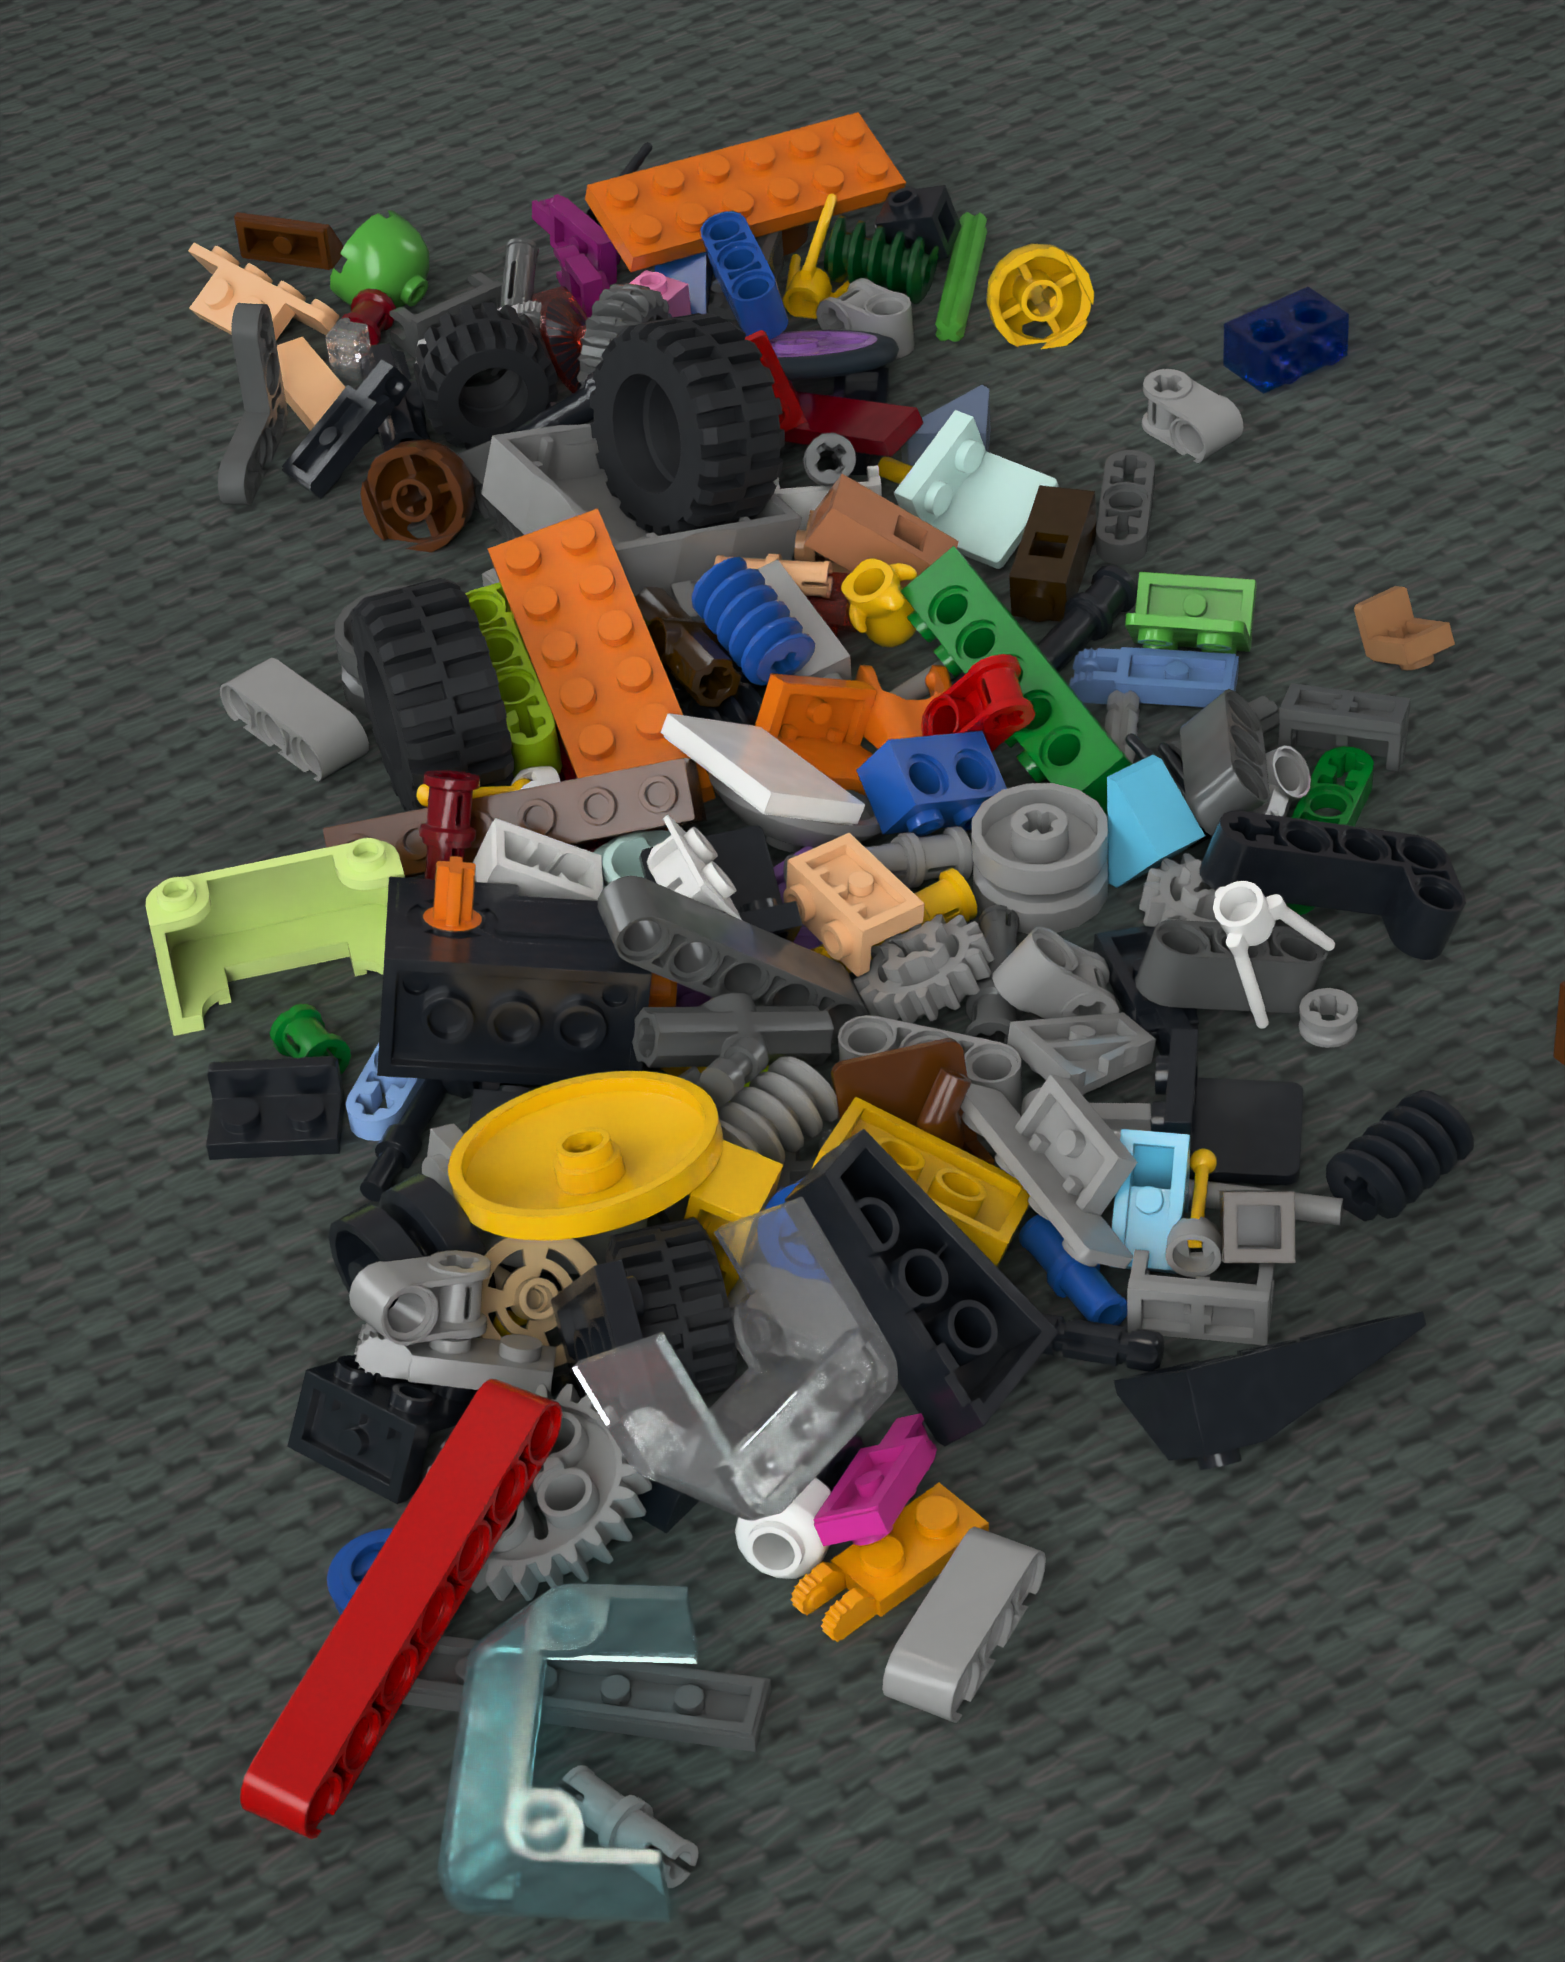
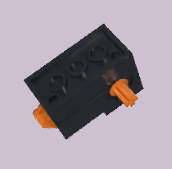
[377,856,677,1086]

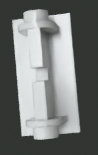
[647,815,742,920]

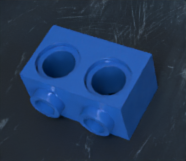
[856,731,1007,837]

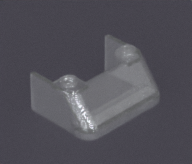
[572,1197,898,1521]

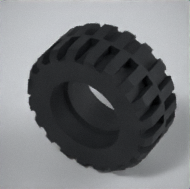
[590,313,785,536]
[351,578,514,811]

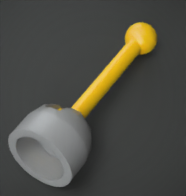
[1166,1149,1222,1278]

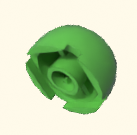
[330,210,429,308]

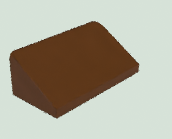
[234,212,344,270]

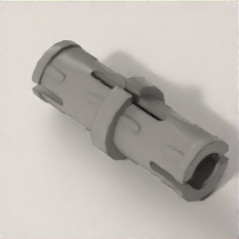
[554,1765,699,1888]

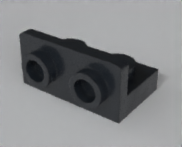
[206,1056,345,1160]

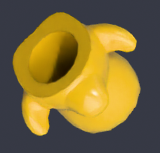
[841,558,917,647]

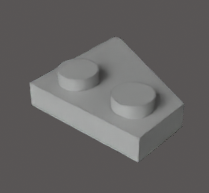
[1007,1012,1156,1095]

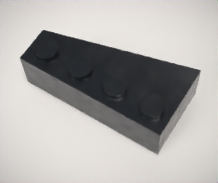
[785,1129,1059,1447]

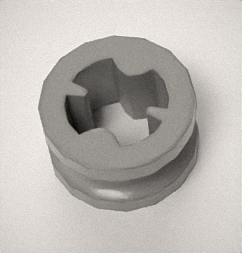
[1299,988,1358,1048]

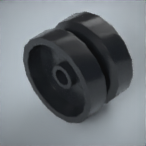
[328,1173,496,1309]

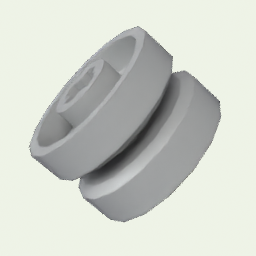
[971,783,1108,934]

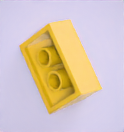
[812,1097,1030,1268]

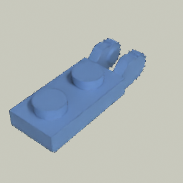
[1069,647,1239,707]

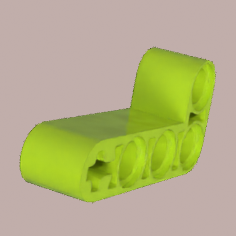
[465,582,562,778]

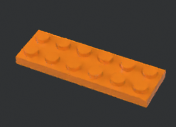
[585,112,906,272]
[488,508,716,803]

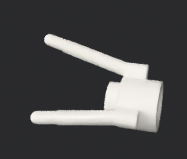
[1213,881,1335,1029]

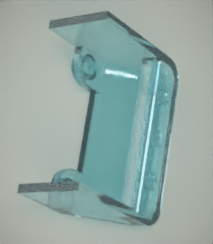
[438,1584,698,1922]

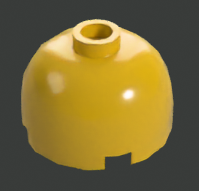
[986,243,1094,349]

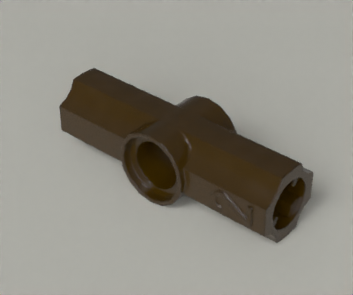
[635,587,741,707]

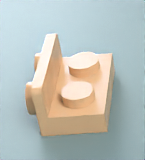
[783,833,925,977]

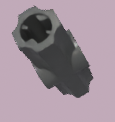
[632,993,834,1068]

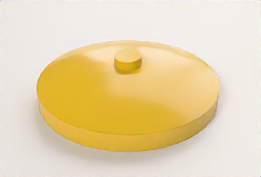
[448,1071,723,1241]

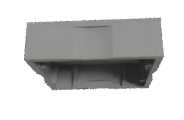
[481,424,802,597]

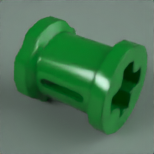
[270,1004,351,1074]

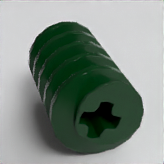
[824,215,939,304]

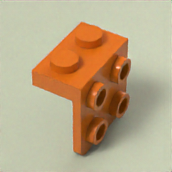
[755,673,877,796]

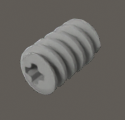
[717,1057,838,1164]

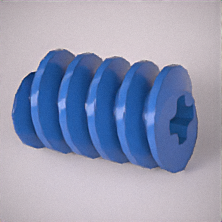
[691,556,815,686]

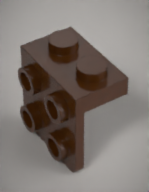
[831,1038,995,1166]

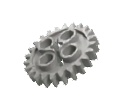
[427,1384,652,1601]

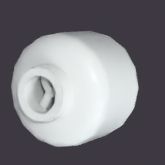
[735,1470,831,1579]

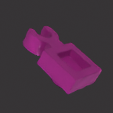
[553,244,610,321]

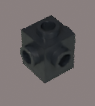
[875,185,962,259]

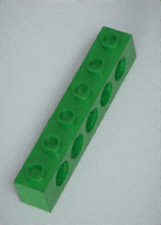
[901,546,1132,820]

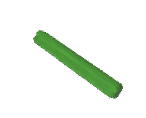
[935,212,987,342]

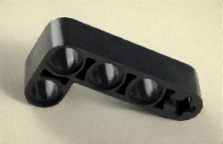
[1199,811,1466,960]

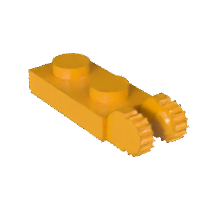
[790,1482,989,1642]

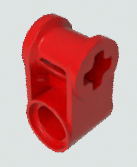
[921,654,1035,752]

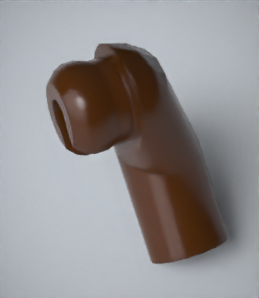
[915,1067,972,1149]

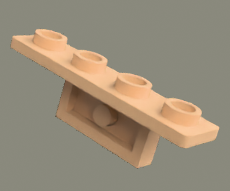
[188,243,340,342]

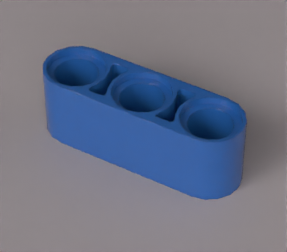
[700,211,789,340]

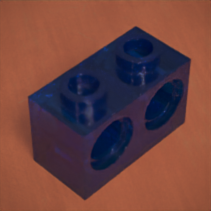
[1223,287,1349,394]

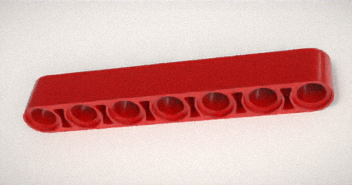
[240,1379,563,1839]

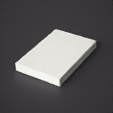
[660,713,865,825]

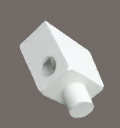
[473,818,603,901]

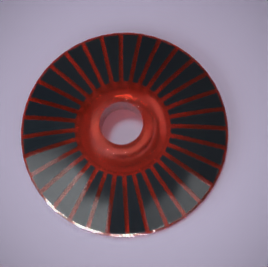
[540,296,586,393]

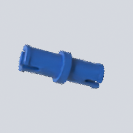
[1019,1214,1127,1326]

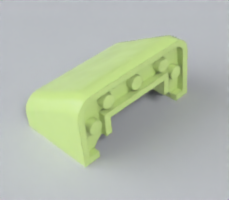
[145,838,405,1036]

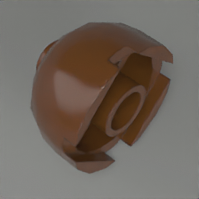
[360,440,476,553]

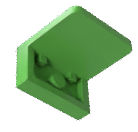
[1125,572,1257,654]

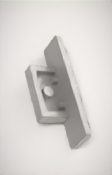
[960,1074,1138,1269]

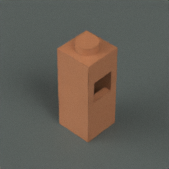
[804,474,959,588]

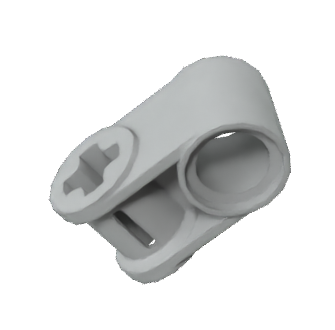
[816,278,915,359]
[1142,369,1244,463]
[992,926,1119,1019]
[349,1250,491,1346]

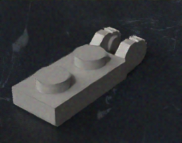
[354,1323,557,1393]

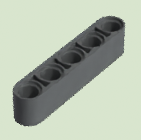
[597,876,868,1044]

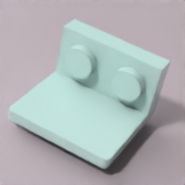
[894,410,1059,569]

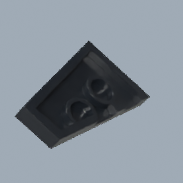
[551,1259,660,1408]

